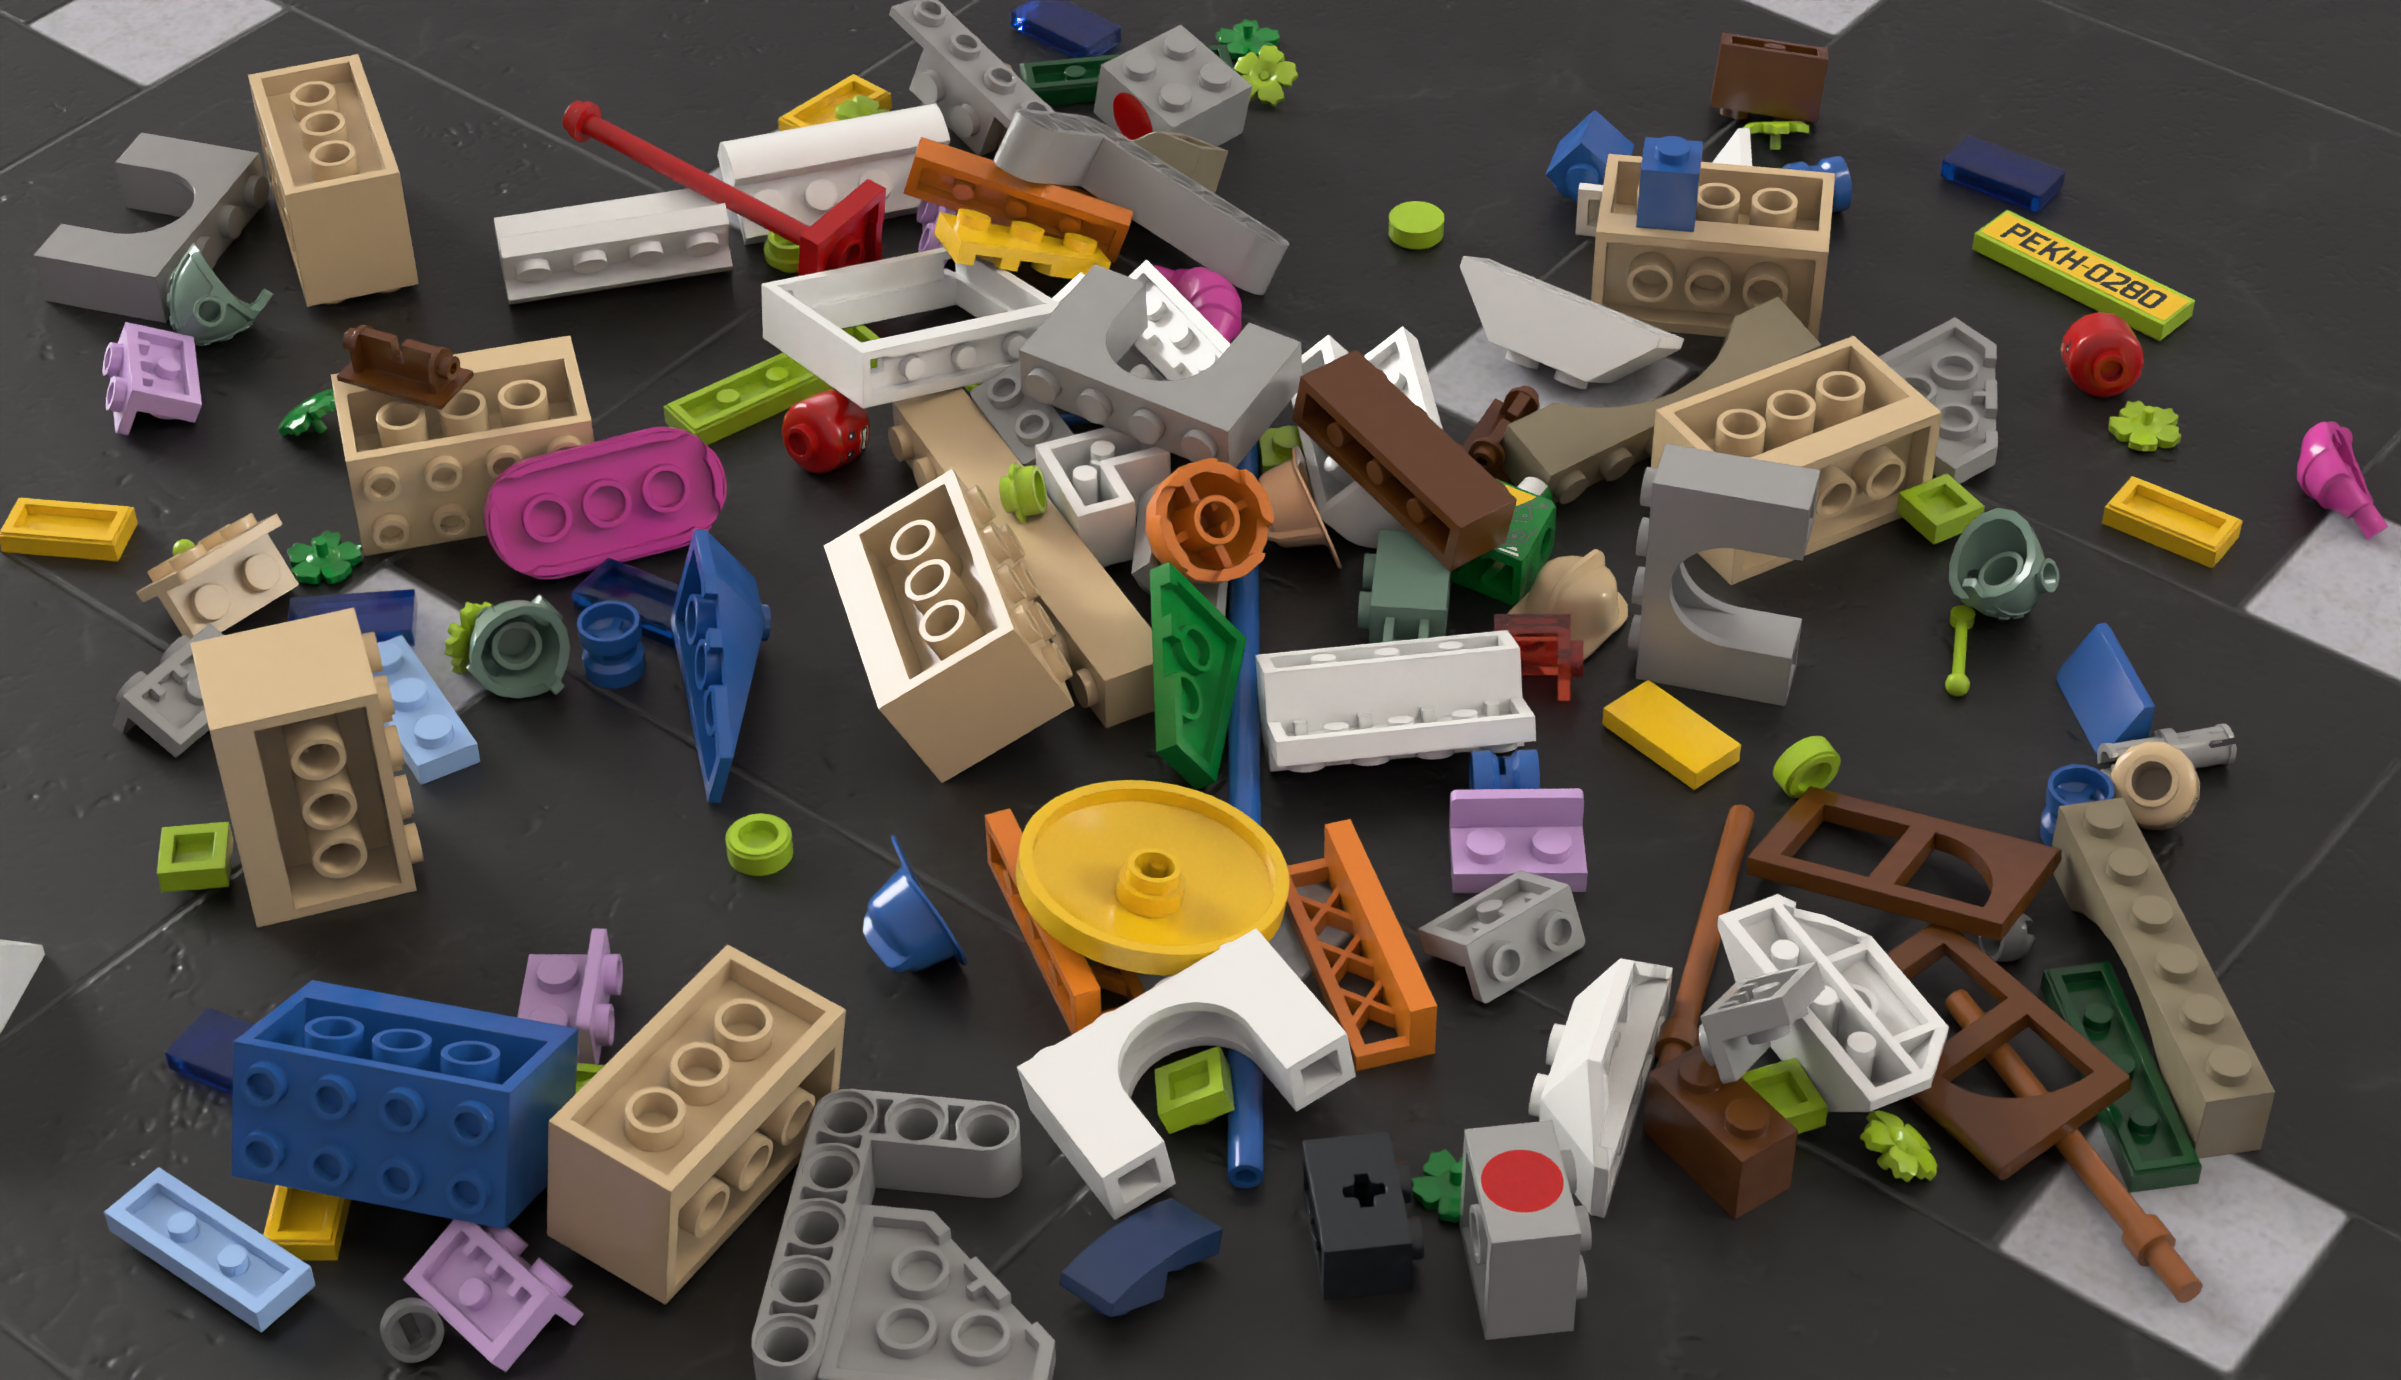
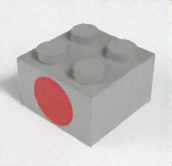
[1094,25,1252,147]
[1459,1120,1592,1340]

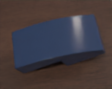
[1059,1198,1223,1317]

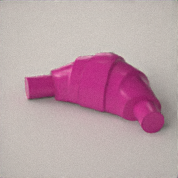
[1154,265,1242,343]
[2297,421,2389,540]

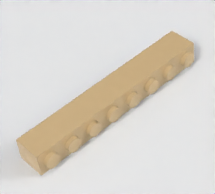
[888,387,1155,728]

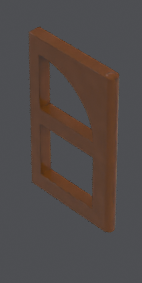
[1747,786,2062,942]
[1887,923,2131,1180]

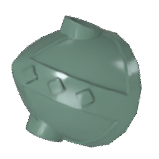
[166,242,273,346]
[1949,508,2059,621]
[466,594,571,699]

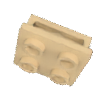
[136,513,299,639]

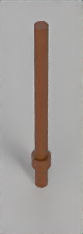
[1654,805,1755,1068]
[1945,989,2203,1303]

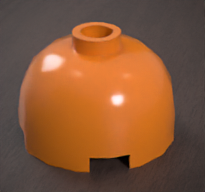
[1145,458,1274,585]

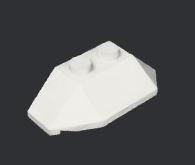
[1460,256,1684,390]
[1717,894,1949,1112]
[1529,958,1673,1218]

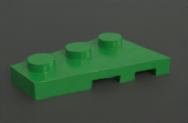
[1150,562,1247,790]

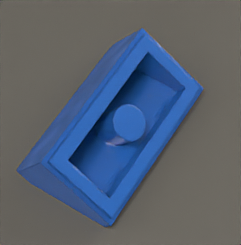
[2056,623,2155,755]

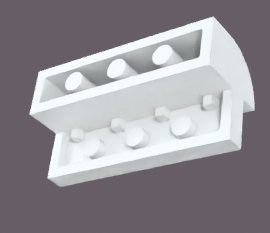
[718,104,950,245]
[494,189,733,305]
[1052,259,1230,381]
[1291,327,1443,548]
[1255,630,1536,772]

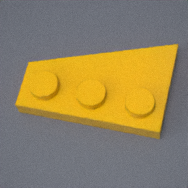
[934,209,1111,279]

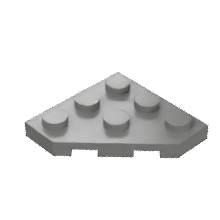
[1879,317,1998,484]
[817,1204,1056,1380]

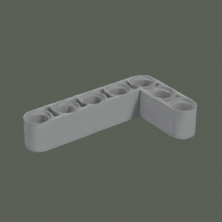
[993,109,1289,295]
[752,1089,1023,1380]

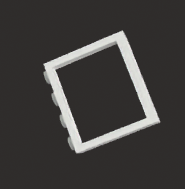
[761,247,1060,408]

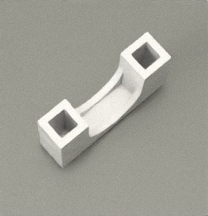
[1017,928,1356,1220]

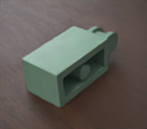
[1358,529,1452,644]

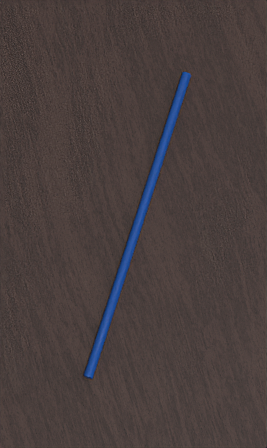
[1228,441,1264,1189]

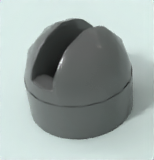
[1977,912,2036,962]
[380,1297,444,1363]

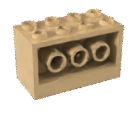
[248,54,419,307]
[1591,154,1835,340]
[331,335,594,556]
[1651,336,1942,585]
[824,469,1074,783]
[190,608,424,928]
[547,944,846,1305]

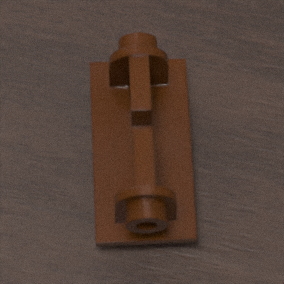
[337,325,474,410]
[1462,386,1540,484]

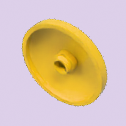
[1016,780,1290,976]

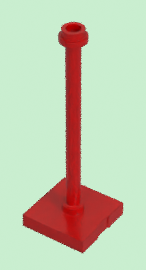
[562,101,886,276]

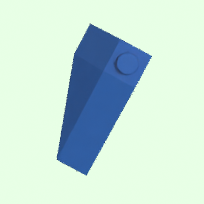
[670,529,771,803]

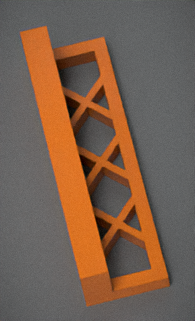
[903,137,1134,263]
[985,808,1146,1035]
[1285,819,1437,1071]

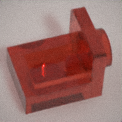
[1494,613,1583,701]

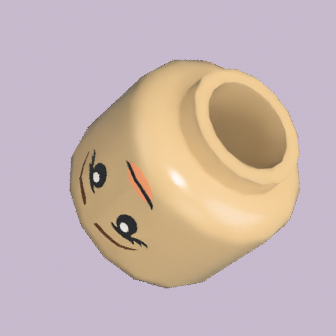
[2110,741,2200,830]

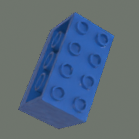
[231,980,578,1229]

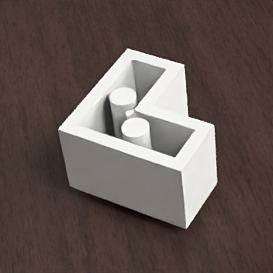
[1035,427,1171,568]

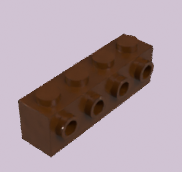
[1292,349,1517,571]

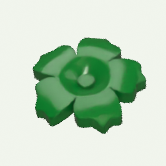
[1216,19,1280,60]
[278,389,336,437]
[287,530,362,585]
[1412,1149,1463,1223]

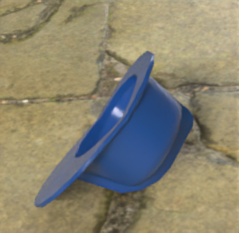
[863,834,967,972]

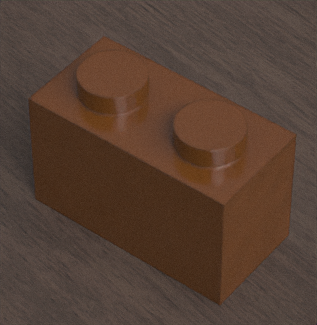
[1710,32,1829,123]
[1643,1045,1798,1219]

